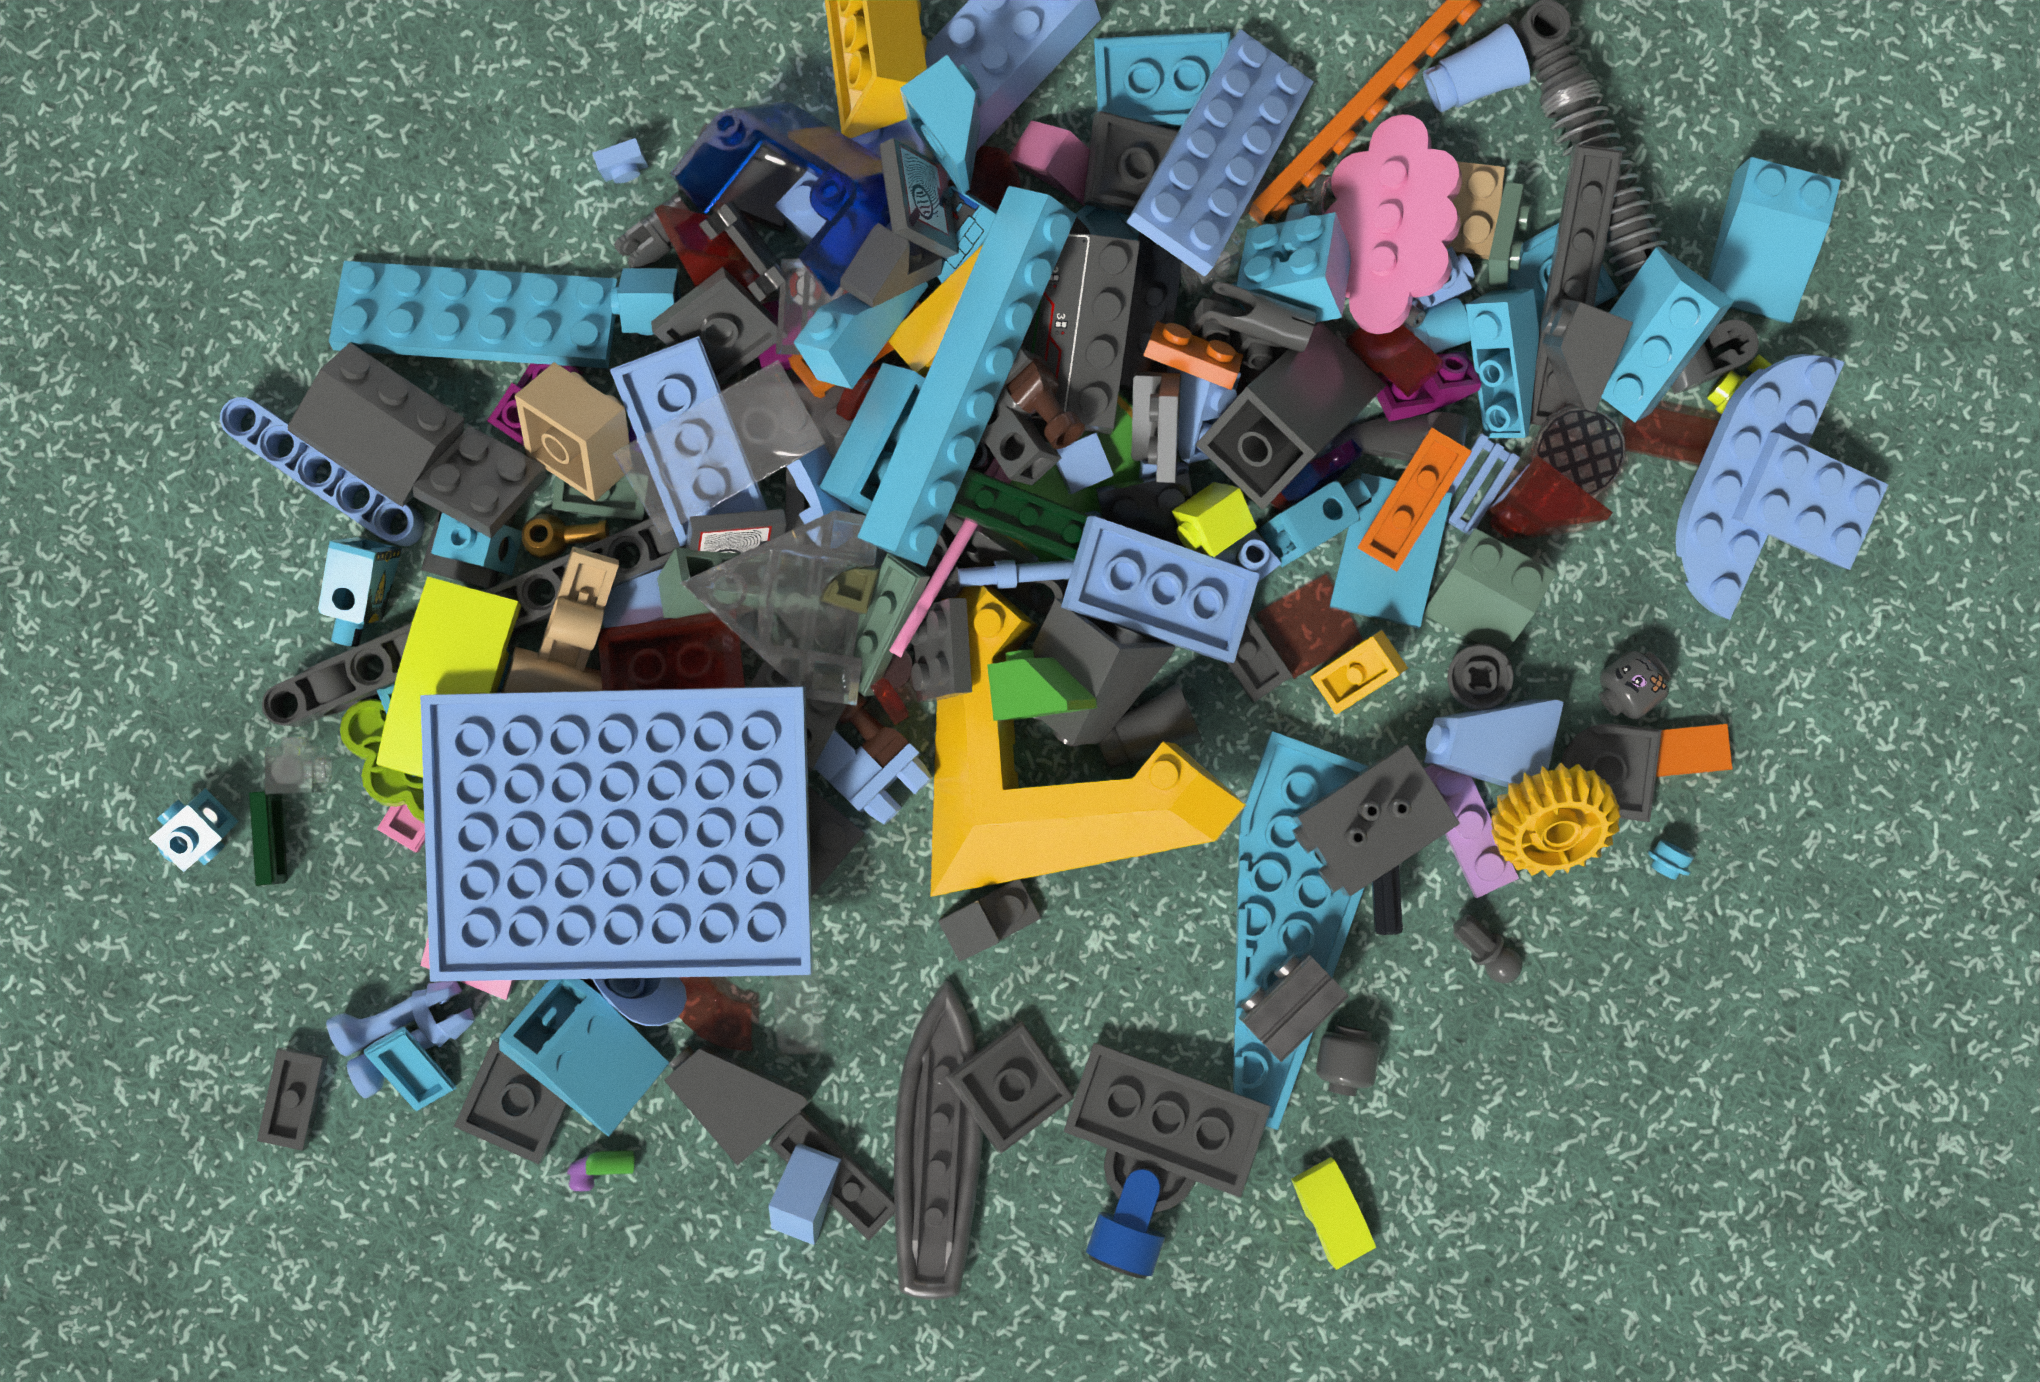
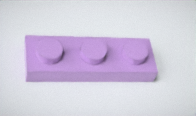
[1424,765,1519,898]

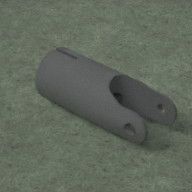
[1204,282,1316,353]

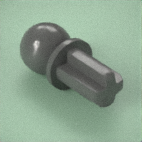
[1453,914,1522,983]

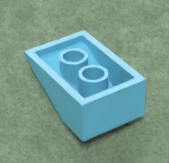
[1707,157,1841,324]

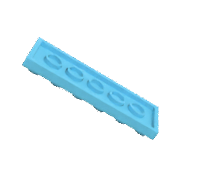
[329,261,619,368]

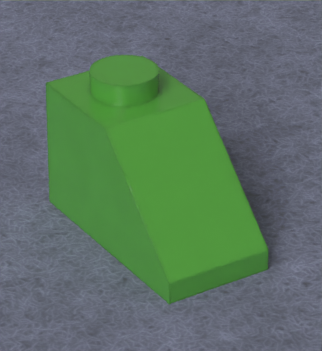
[987,650,1097,721]

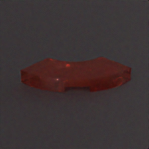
[679,977,753,1051]

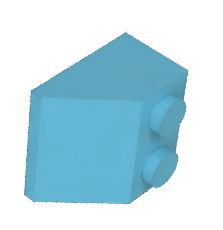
[900,55,981,195]

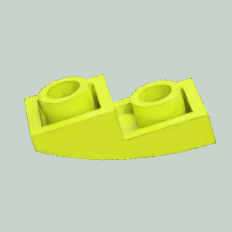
[1291,1157,1376,1270]

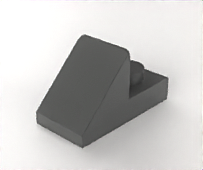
[840,223,942,308]
[938,879,1041,962]

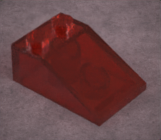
[598,609,745,691]

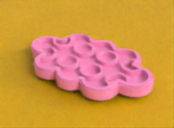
[1325,114,1463,334]

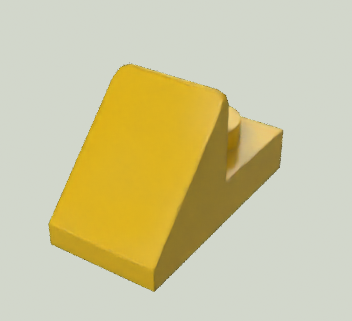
[1310,630,1408,715]

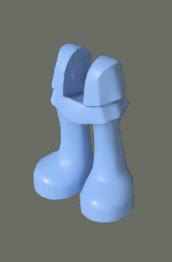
[326,981,475,1098]

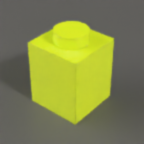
[1172,482,1257,557]

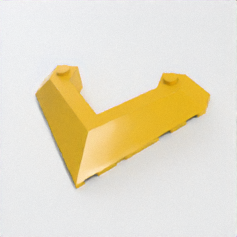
[930,567,1247,897]

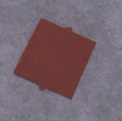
[1256,574,1363,679]

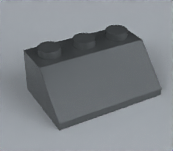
[288,342,465,507]

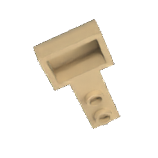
[501,547,619,693]

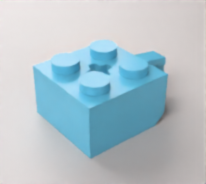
[1236,203,1351,322]

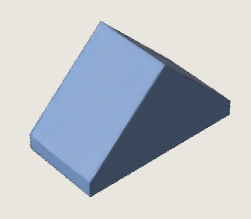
[769,1143,842,1245]

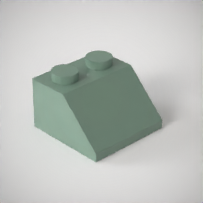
[1423,528,1557,654]

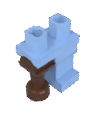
[814,689,933,825]

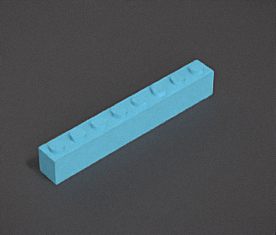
[857,186,1077,567]

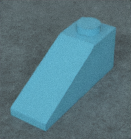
[794,282,928,389]

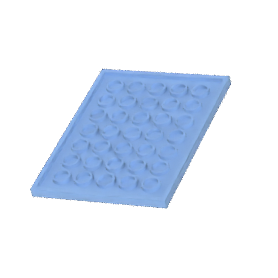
[420,686,813,982]

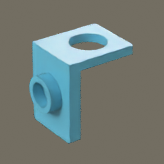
[431,512,522,576]

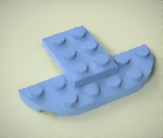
[1676,354,1888,620]

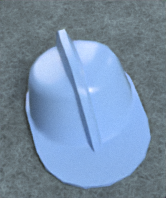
[593,977,687,1026]

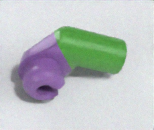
[567,1150,634,1191]

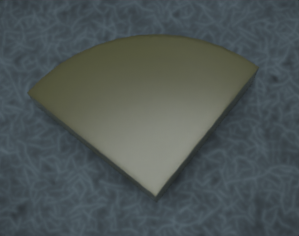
[819,566,879,614]

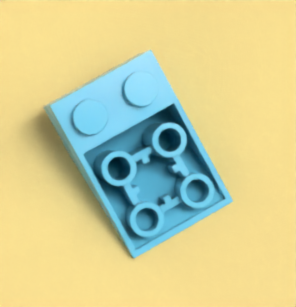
[499,979,669,1137]

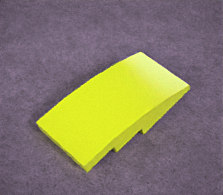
[376,576,521,778]

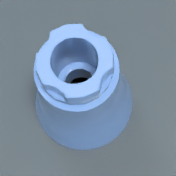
[1423,23,1530,112]

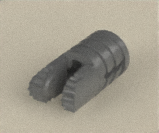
[614,193,700,268]

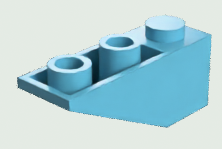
[1466,288,1539,438]

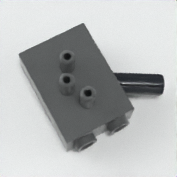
[1292,745,1460,935]

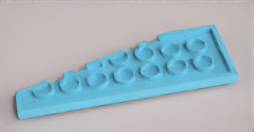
[1233,731,1369,1130]

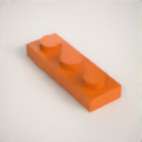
[1357,427,1472,572]

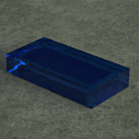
[1281,439,1363,505]

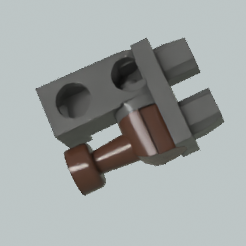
[982,345,1085,486]

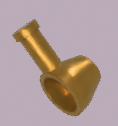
[522,514,609,560]

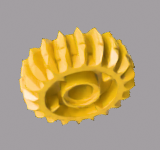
[1491,763,1621,877]

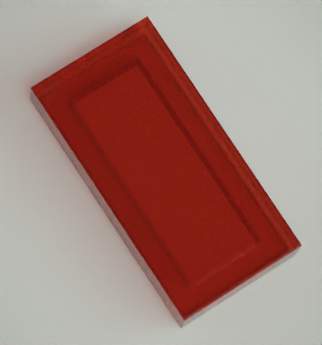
[1617,408,1719,466]

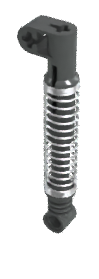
[1513,0,1759,395]

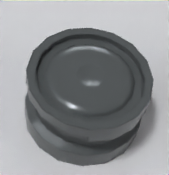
[1447,643,1514,710]

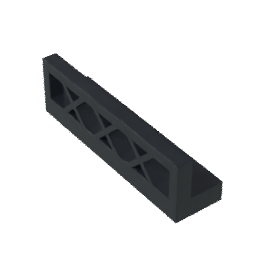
[1119,231,1183,390]

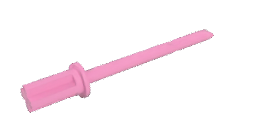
[889,456,1012,658]

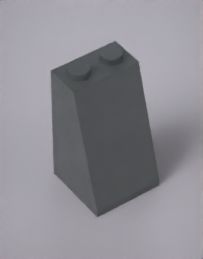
[1195,322,1386,510]

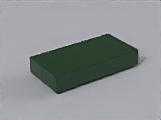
[249,791,288,886]

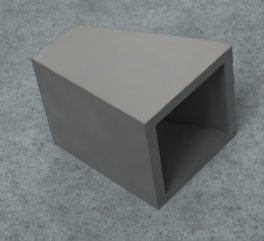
[1031,599,1176,747]

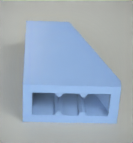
[1424,699,1564,788]

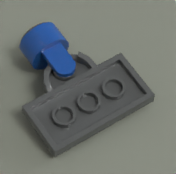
[1063,1043,1272,1279]

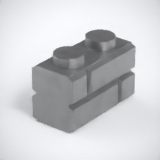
[1238,953,1349,1062]

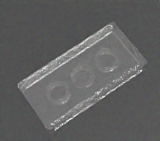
[612,359,826,536]

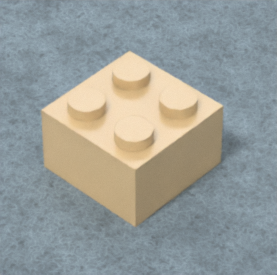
[515,362,633,501]

